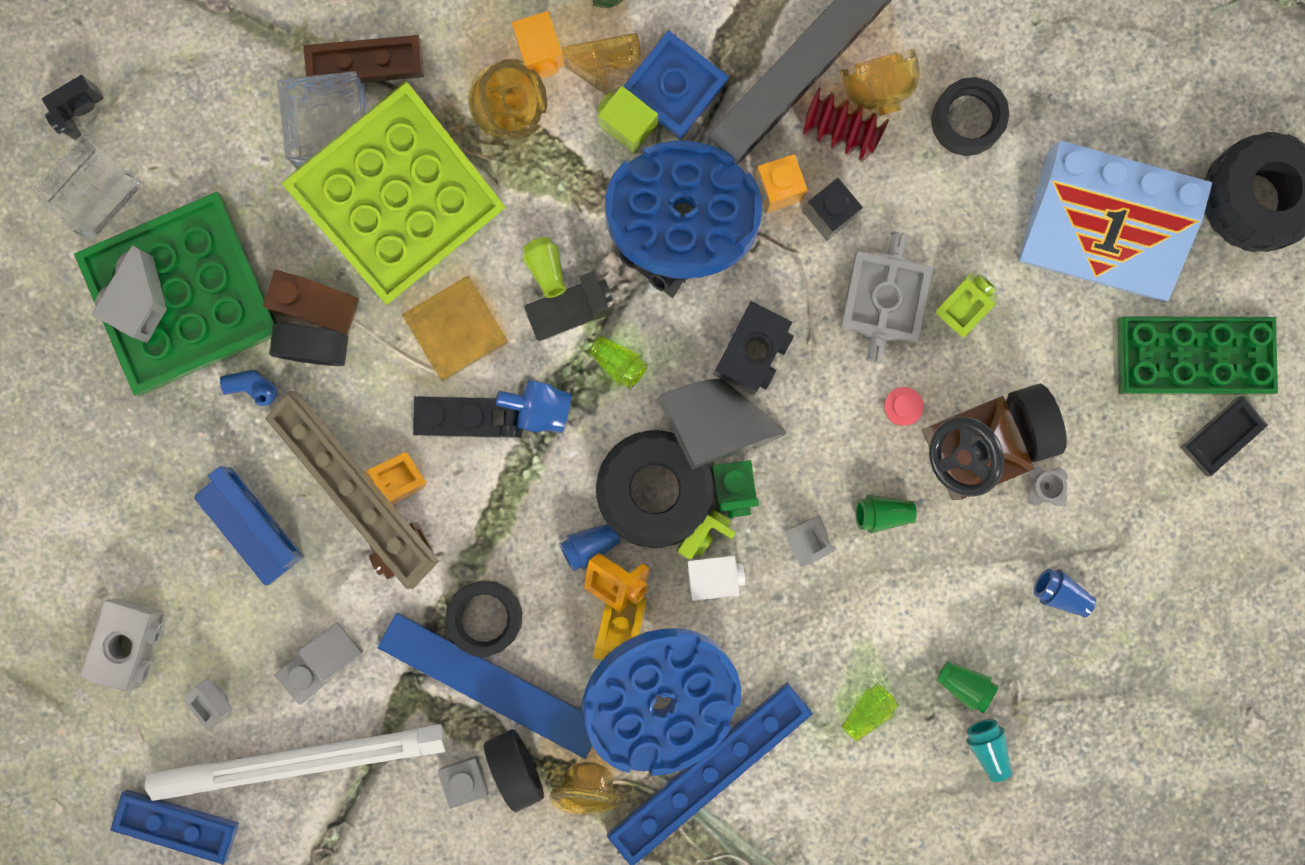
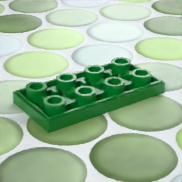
[1117,316,1278,395]

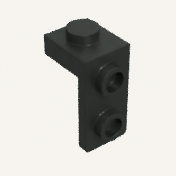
[524,271,613,341]

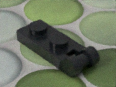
[413,396,523,438]

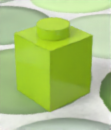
[597,86,658,154]

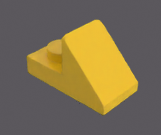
[593,598,647,660]

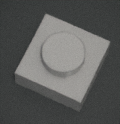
[785,516,834,567]
[183,677,233,731]
[438,756,489,809]

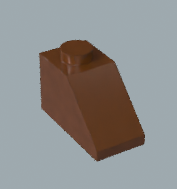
[263,269,360,335]

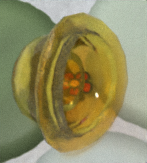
[549,762,623,815]

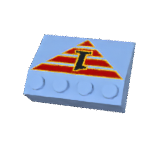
[1018,140,1212,302]

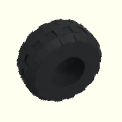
[1205,132,1305,252]
[596,430,714,548]

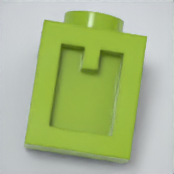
[934,272,998,338]
[676,509,736,560]

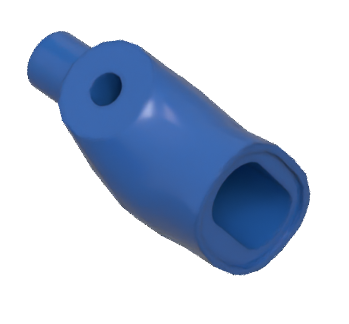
[495,380,571,433]

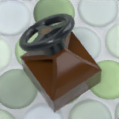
[921,396,1035,500]

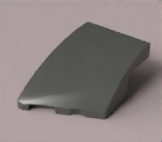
[658,378,787,470]

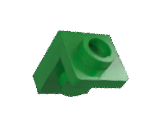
[712,460,759,518]

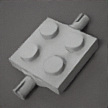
[840,231,933,363]

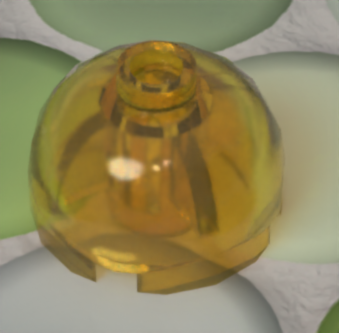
[840,48,920,116]
[468,59,548,140]

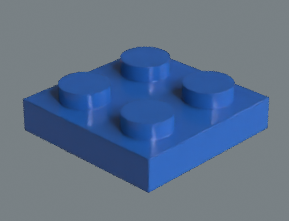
[623,30,729,140]

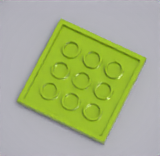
[281,81,506,305]

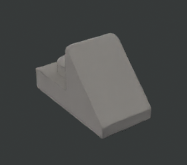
[274,622,363,705]

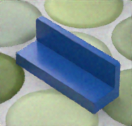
[194,466,304,585]

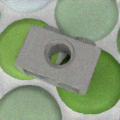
[80,598,164,692]

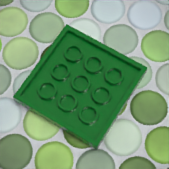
[74,192,277,397]

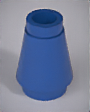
[559,524,621,571]
[1034,569,1096,618]

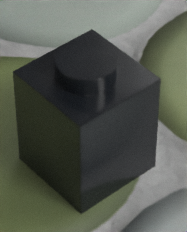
[803,178,863,241]

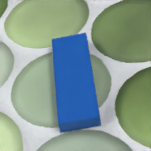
[110,789,239,865]

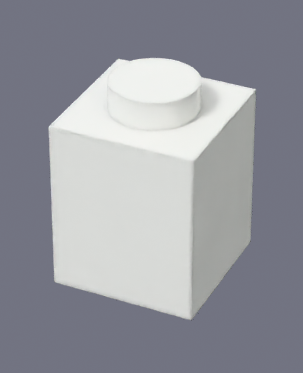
[686,555,745,601]

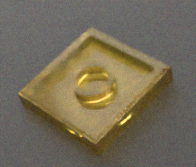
[402,275,509,382]

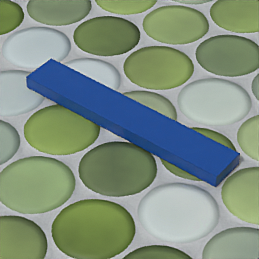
[377,612,592,759]
[606,682,813,865]

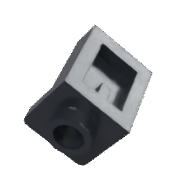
[41,74,104,141]

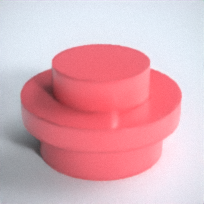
[884,387,923,426]

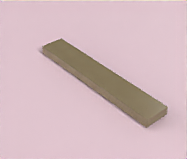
[265,391,439,589]

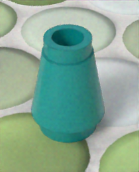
[966,719,1013,782]

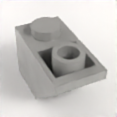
[91,245,167,343]

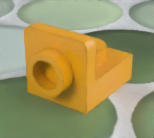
[365,452,427,505]
[584,553,650,613]

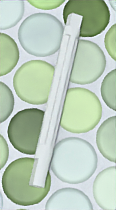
[145,724,446,801]

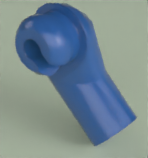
[220,370,277,406]

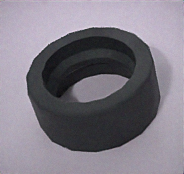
[931,77,1010,156]
[269,323,349,366]
[1006,383,1067,462]
[445,580,523,657]
[484,729,544,813]

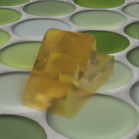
[561,33,641,95]

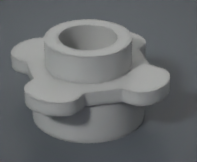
[1028,467,1068,506]

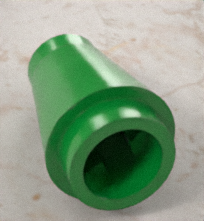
[855,495,917,534]
[936,661,999,713]

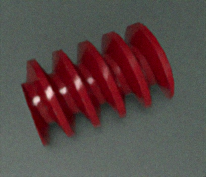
[803,87,889,162]

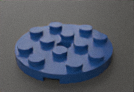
[605,141,762,279]
[582,628,741,776]

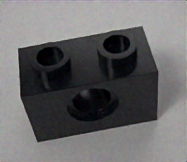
[713,301,794,395]

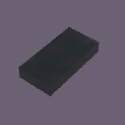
[1180,396,1268,476]

